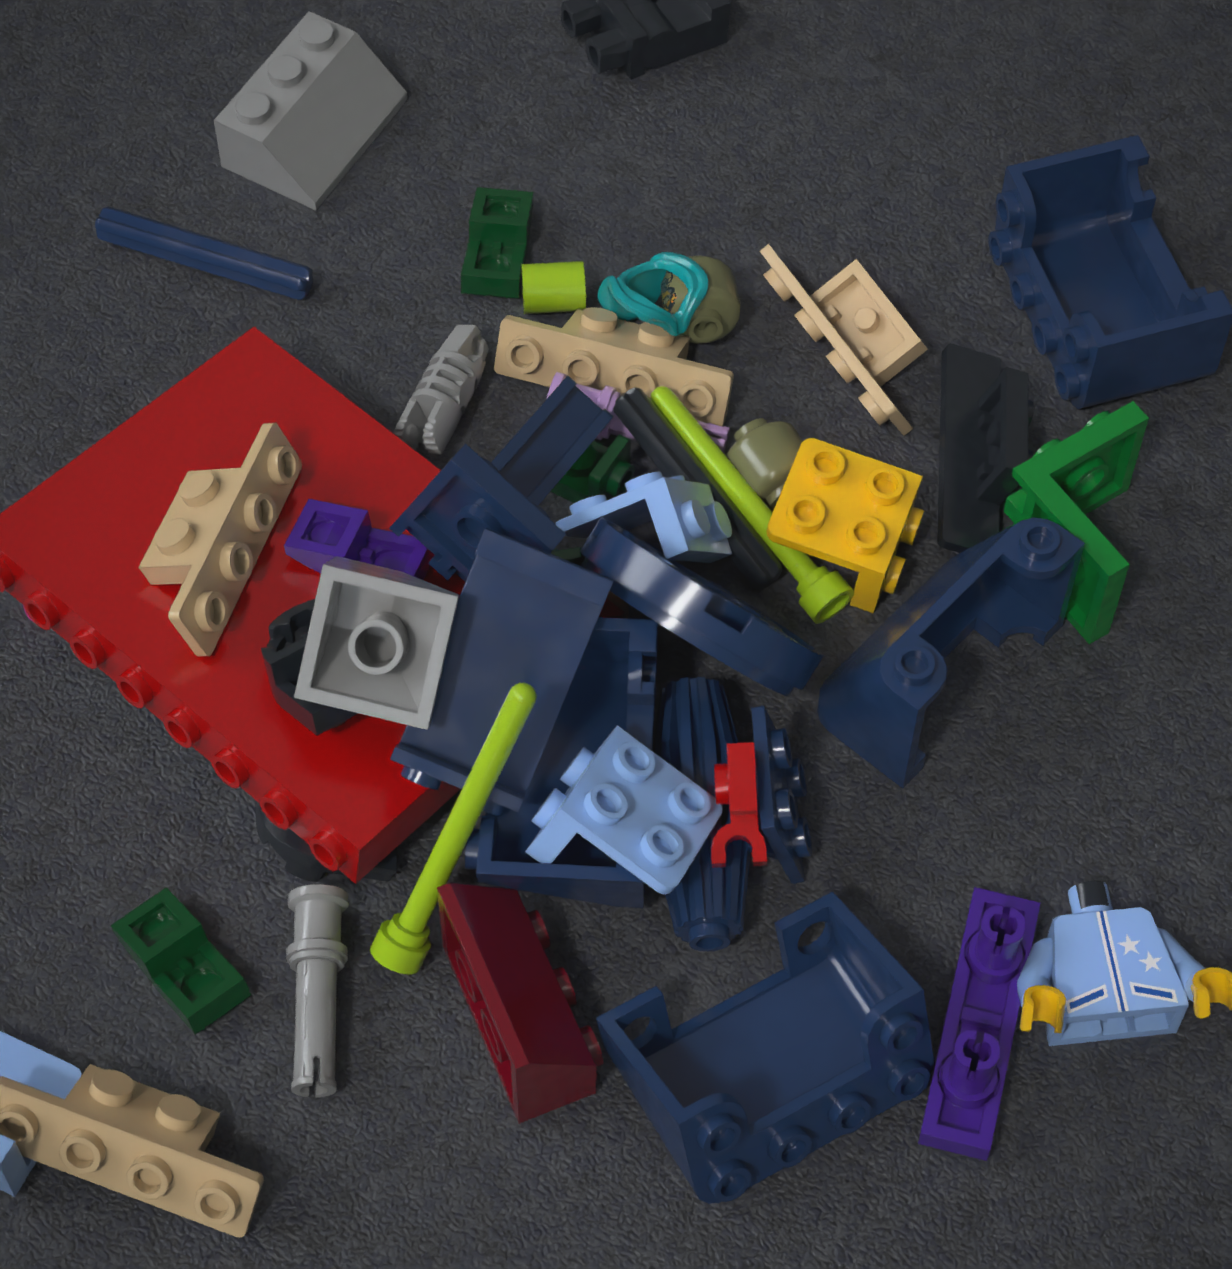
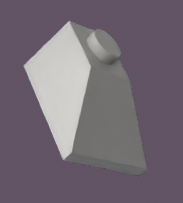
[294,556,459,730]

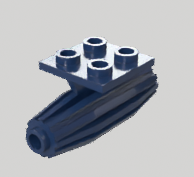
[653,676,812,952]

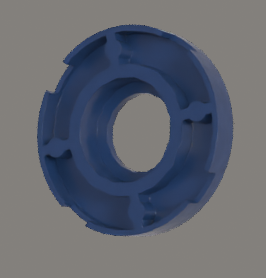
[580,517,824,697]

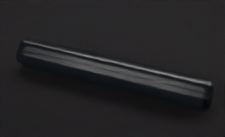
[613,387,783,590]

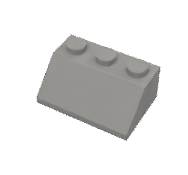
[214,11,408,210]

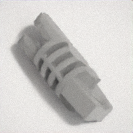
[393,325,489,455]

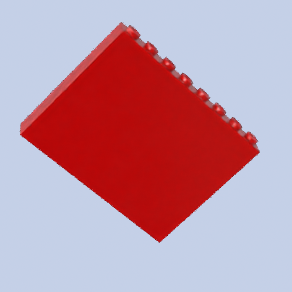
[0,326,625,884]

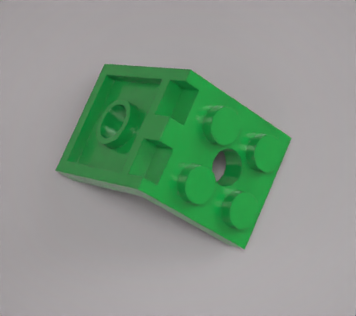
[1000,401,1149,645]

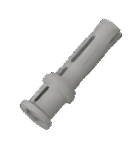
[286,884,349,1098]

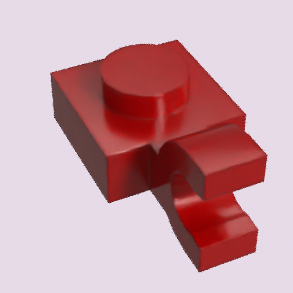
[711,742,767,868]

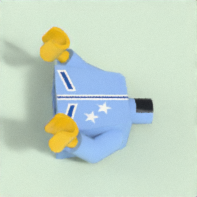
[1017,881,1232,1046]

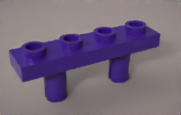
[918,887,1041,1161]

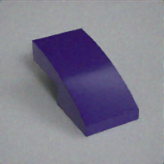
[284,499,435,580]

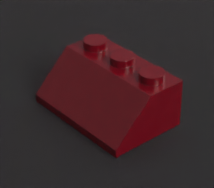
[437,883,604,1124]

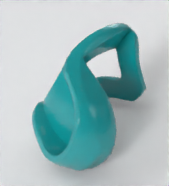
[597,252,709,336]

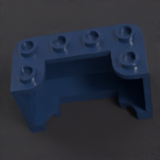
[988,135,1232,409]

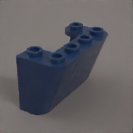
[596,891,934,1204]

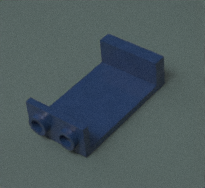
[390,528,614,816]

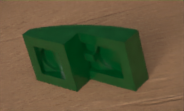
[461,187,534,298]
[110,887,251,1035]

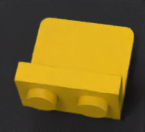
[767,438,925,613]

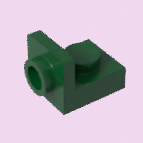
[550,434,635,503]

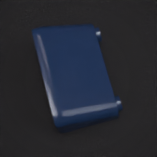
[817,518,1085,789]
[465,617,658,909]

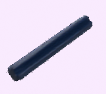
[95,207,313,300]

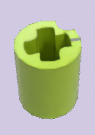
[521,261,586,314]

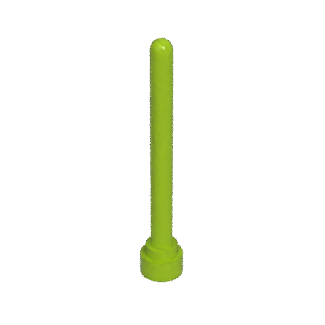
[650,386,854,624]
[370,683,537,975]

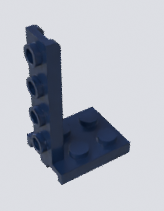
[389,375,614,582]

